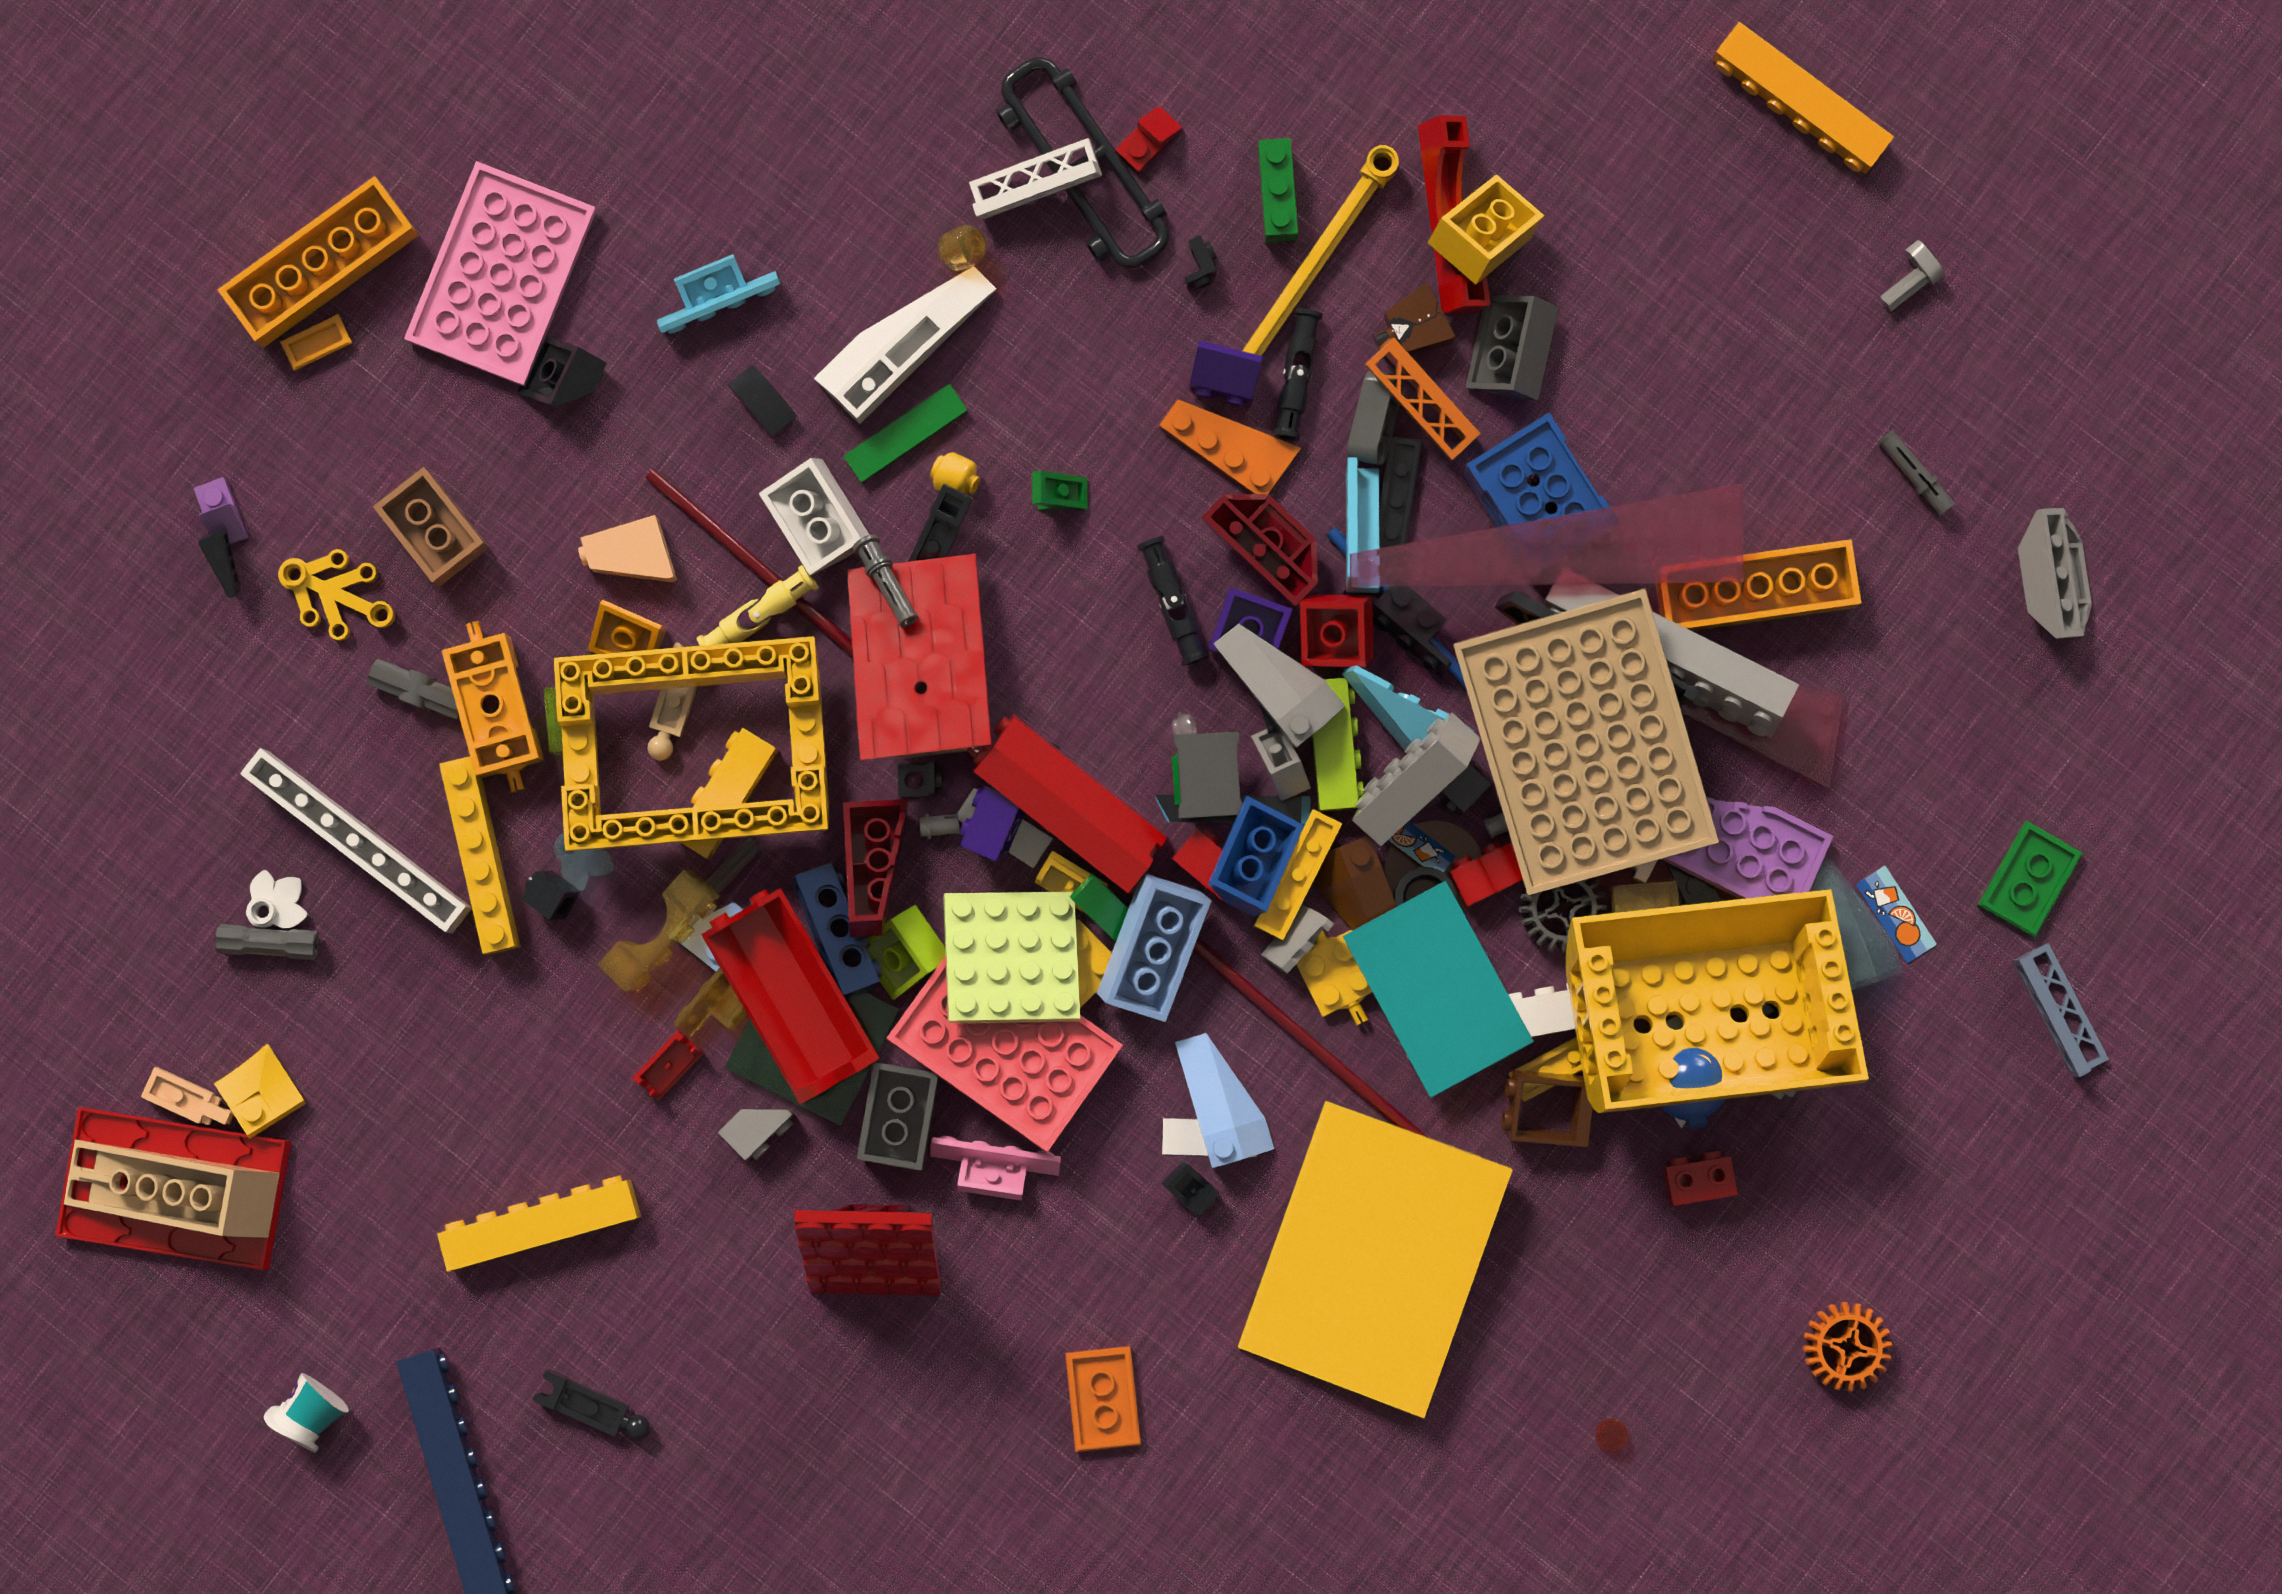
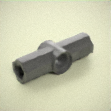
[367,659,460,720]

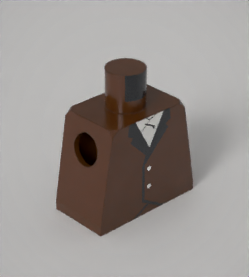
[1373,282,1455,356]

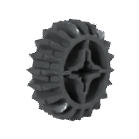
[1518,879,1607,953]

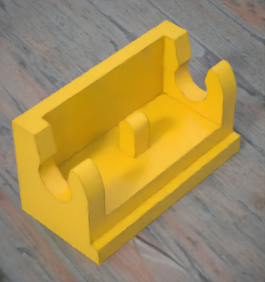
[1035,850,1108,914]

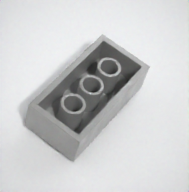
[1352,713,1481,846]

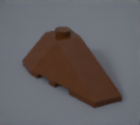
[1314,836,1397,930]

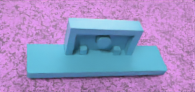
[657,254,780,333]

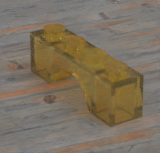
[597,869,720,992]

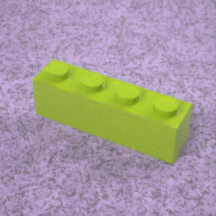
[1312,678,1364,812]

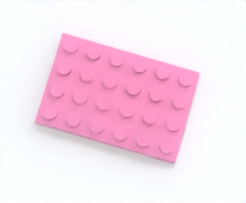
[404,161,597,387]

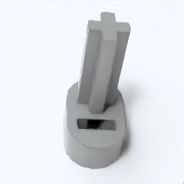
[1879,240,1946,312]

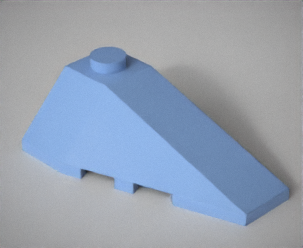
[1175,1033,1274,1168]

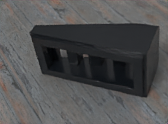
[198,525,240,599]

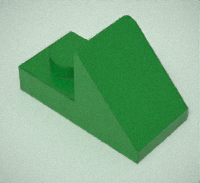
[1032,471,1088,510]

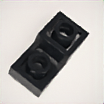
[727,365,797,436]

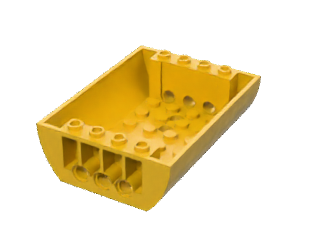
[1566,889,1869,1113]

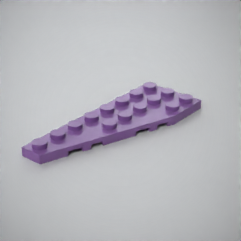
[1661,797,1833,899]

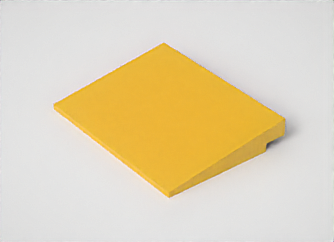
[1238,1100,1513,1418]

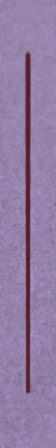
[645,468,1428,1137]

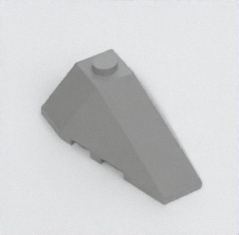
[1213,624,1345,747]

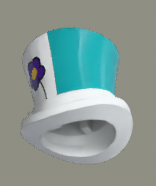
[264,1373,349,1453]

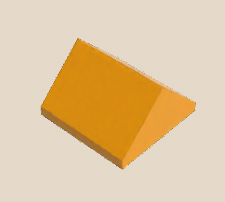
[588,599,667,654]

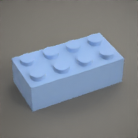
[1097,873,1212,1022]

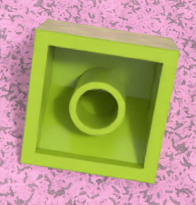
[867,905,945,1000]

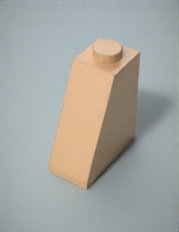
[578,515,677,582]

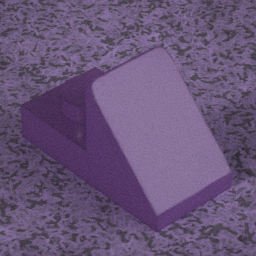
[193,477,248,545]

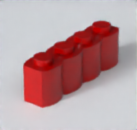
[1448,841,1523,907]

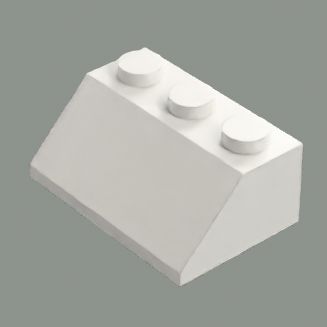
[759,458,869,575]

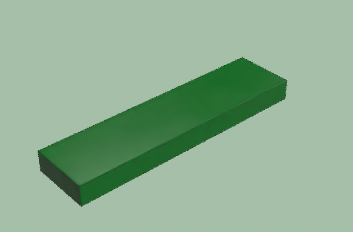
[843,384,968,484]

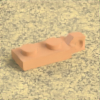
[141,1067,234,1125]

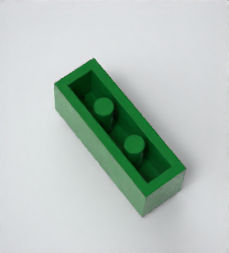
[1258,138,1298,244]

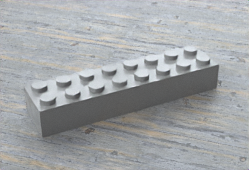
[1544,567,1799,738]

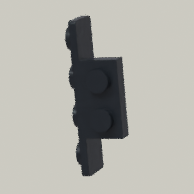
[1343,578,1452,677]

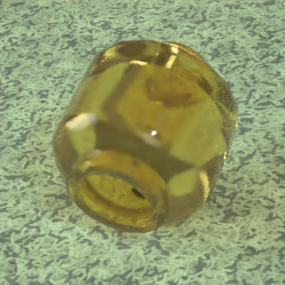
[938,225,987,271]

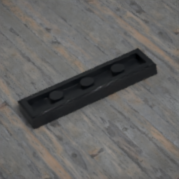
[1379,436,1422,569]

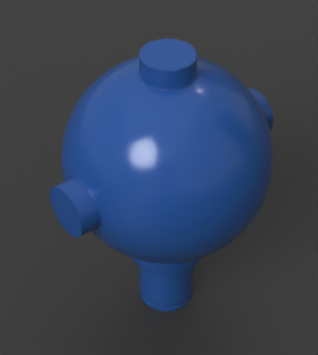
[1661,1048,1726,1129]

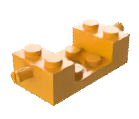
[442,621,544,793]

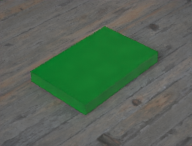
[1977,820,2083,938]

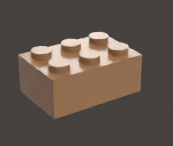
[373,467,490,587]

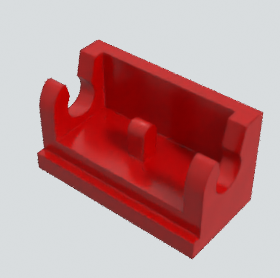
[632,1031,705,1101]

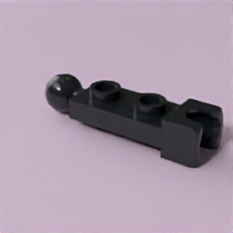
[533,1369,650,1441]

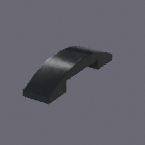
[908,483,973,562]

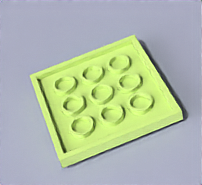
[943,892,1080,1024]

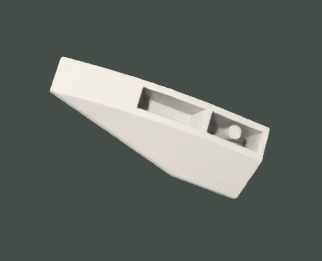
[814,266,997,424]

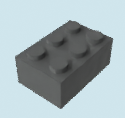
[857,1062,940,1171]

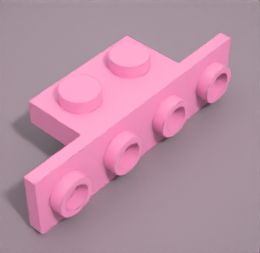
[930,1136,1061,1201]

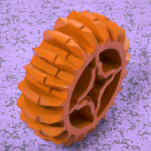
[1802,1302,1892,1392]

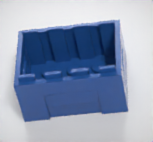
[1462,412,1620,582]

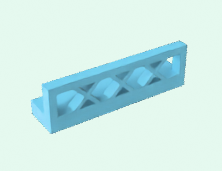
[1346,457,1380,593]

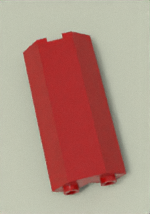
[972,713,1167,893]
[701,888,880,1104]

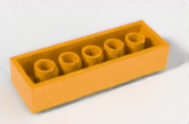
[217,176,419,348]
[1653,539,1861,631]

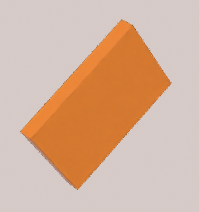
[1065,1346,1141,1452]

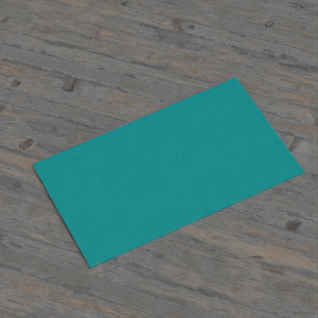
[1342,881,1534,1098]

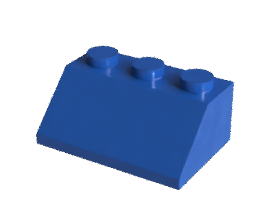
[1208,796,1304,917]

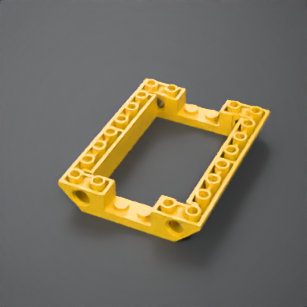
[554,636,829,852]

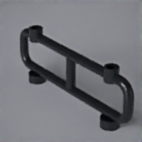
[996,57,1169,268]

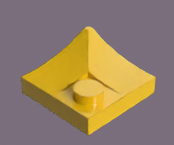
[214,1044,306,1139]

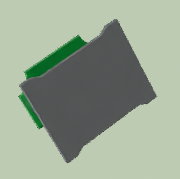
[1171,732,1243,818]

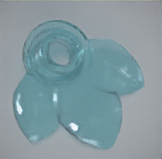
[554,833,614,891]

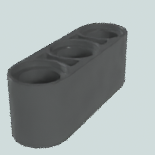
[1347,370,1404,465]

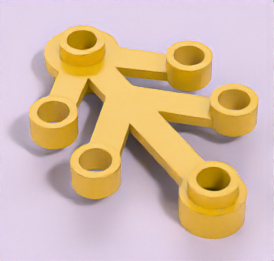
[278,549,395,641]

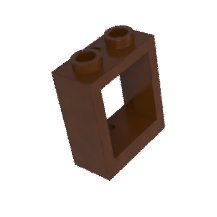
[1501,1070,1593,1147]

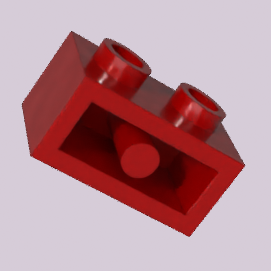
[1662,1150,1738,1206]

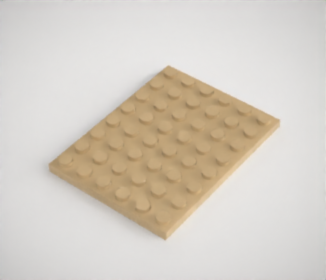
[1454,588,1719,895]

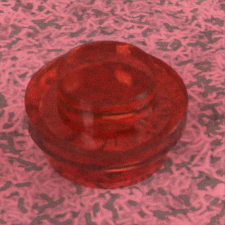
[1595,1418,1628,1452]

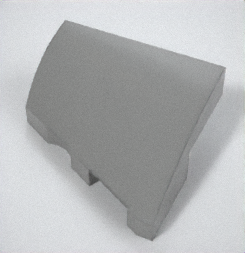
[1261,905,1334,973]

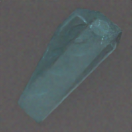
[1809,859,1904,990]

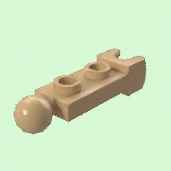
[647,642,697,761]

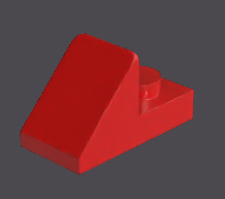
[1115,106,1183,175]

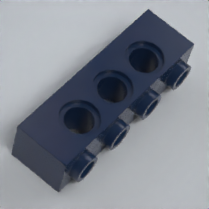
[792,862,882,1000]

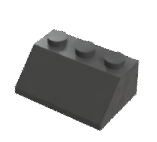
[1465,295,1558,401]

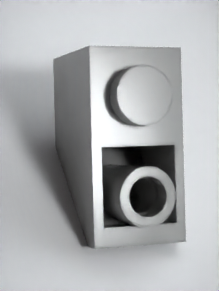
[718,1109,795,1161]

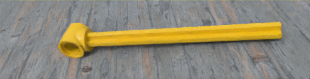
[1242,145,1399,356]

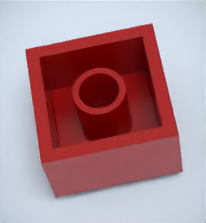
[1300,594,1374,667]

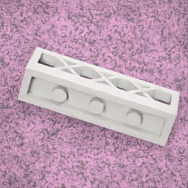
[969,138,1102,219]

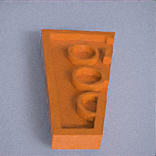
[1159,399,1301,495]

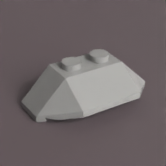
[2018,508,2092,639]

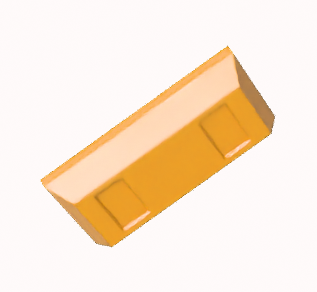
[280,314,352,371]

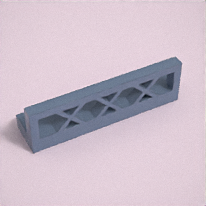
[2012,943,2109,1077]

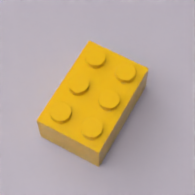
[1428,174,1545,284]

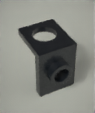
[898,761,943,797]

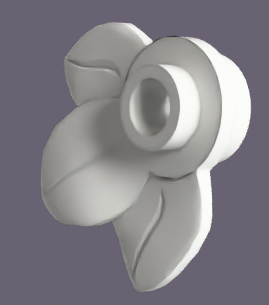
[246,870,308,928]

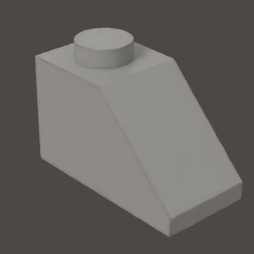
[1251,729,1311,801]

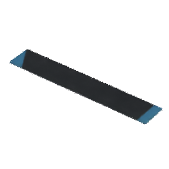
[1155,794,1310,824]

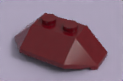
[1201,494,1318,607]

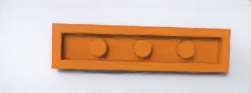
[1364,338,1481,460]

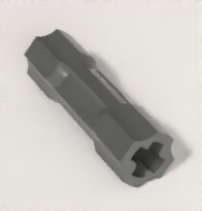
[215,924,319,960]

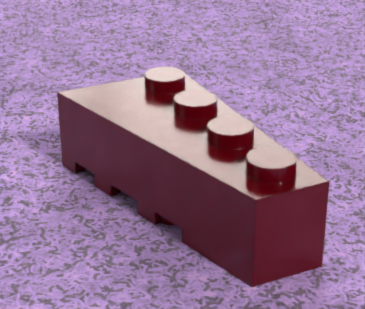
[843,799,908,937]

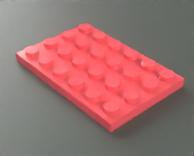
[886,956,1123,1153]

